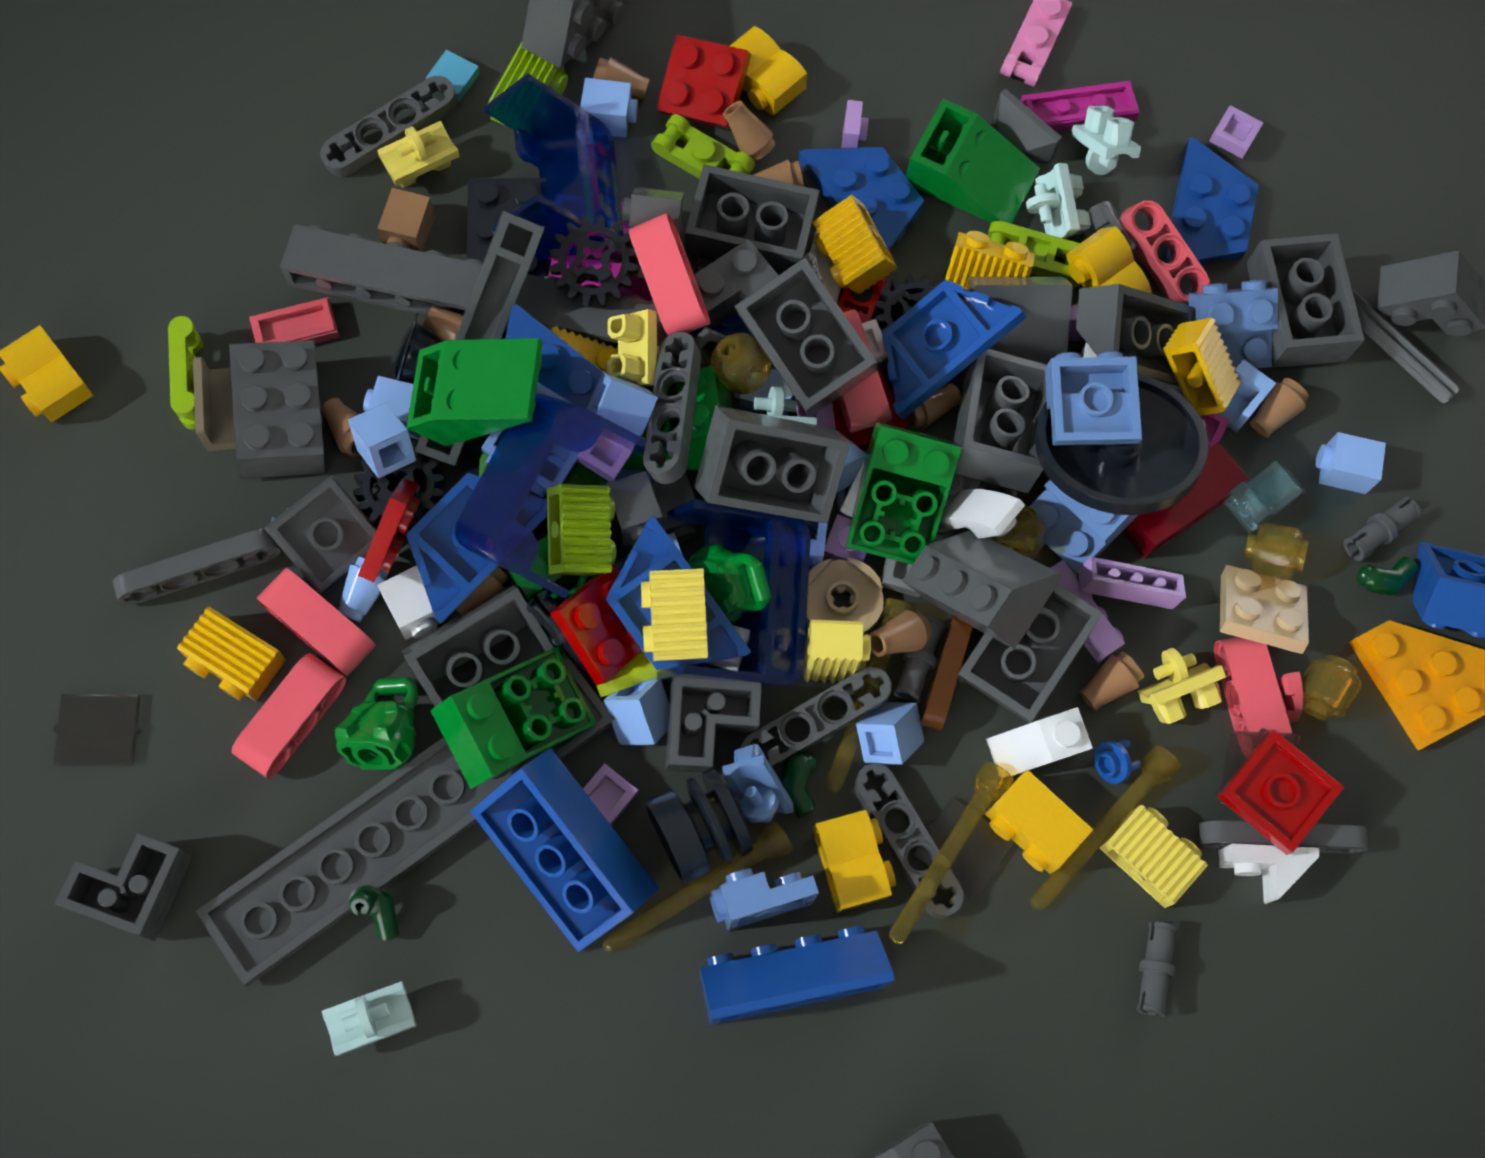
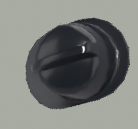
[390,312,441,384]

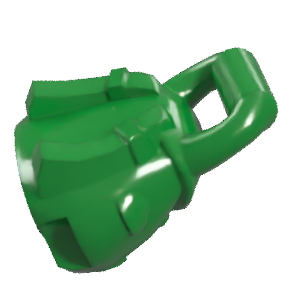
[688,543,771,622]
[335,677,419,770]

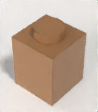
[377,188,435,252]

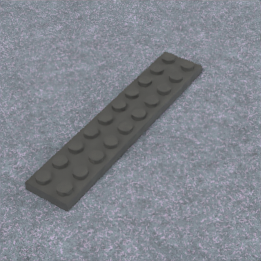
[195,652,615,987]

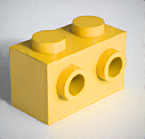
[985,769,1093,874]

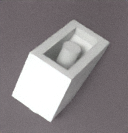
[377,565,439,640]
[986,707,1093,780]

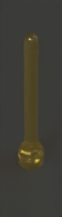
[826,598,917,792]
[1031,745,1182,910]
[889,762,1013,944]
[602,821,794,953]

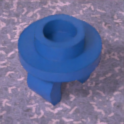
[1094,740,1142,784]

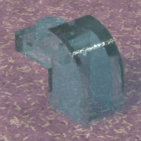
[1223,460,1307,534]

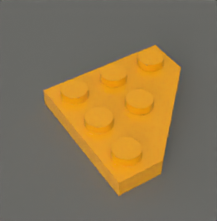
[1349,620,1485,751]

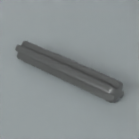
[1351,287,1460,403]

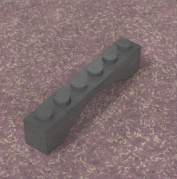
[415,211,544,466]

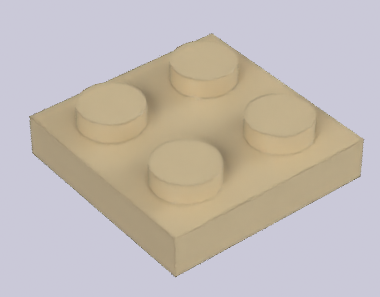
[1220,565,1309,654]

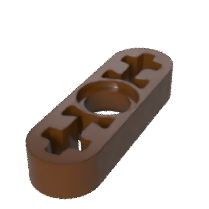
[920,615,973,731]

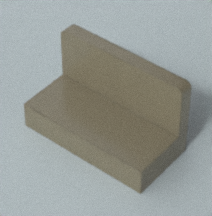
[193,357,236,451]

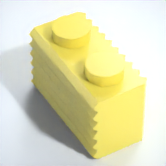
[641,569,708,662]
[804,620,871,684]
[1099,805,1208,908]

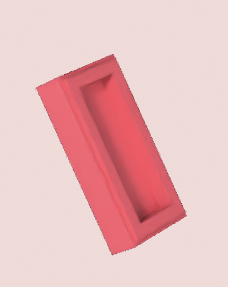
[249,297,340,344]

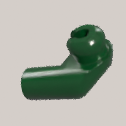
[1357,557,1419,596]
[781,751,817,818]
[349,885,399,941]

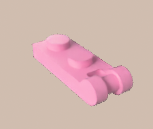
[1000,0,1073,88]

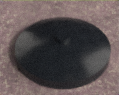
[1035,374,1208,515]

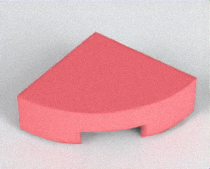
[1277,672,1303,723]

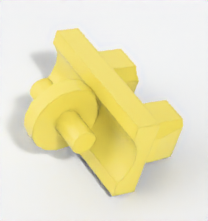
[377,121,460,188]
[607,309,660,387]
[1137,648,1226,724]

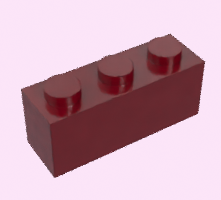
[1122,442,1250,559]

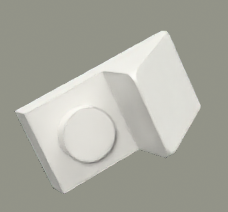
[1219,844,1319,904]

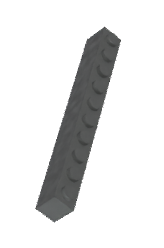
[280,224,690,367]

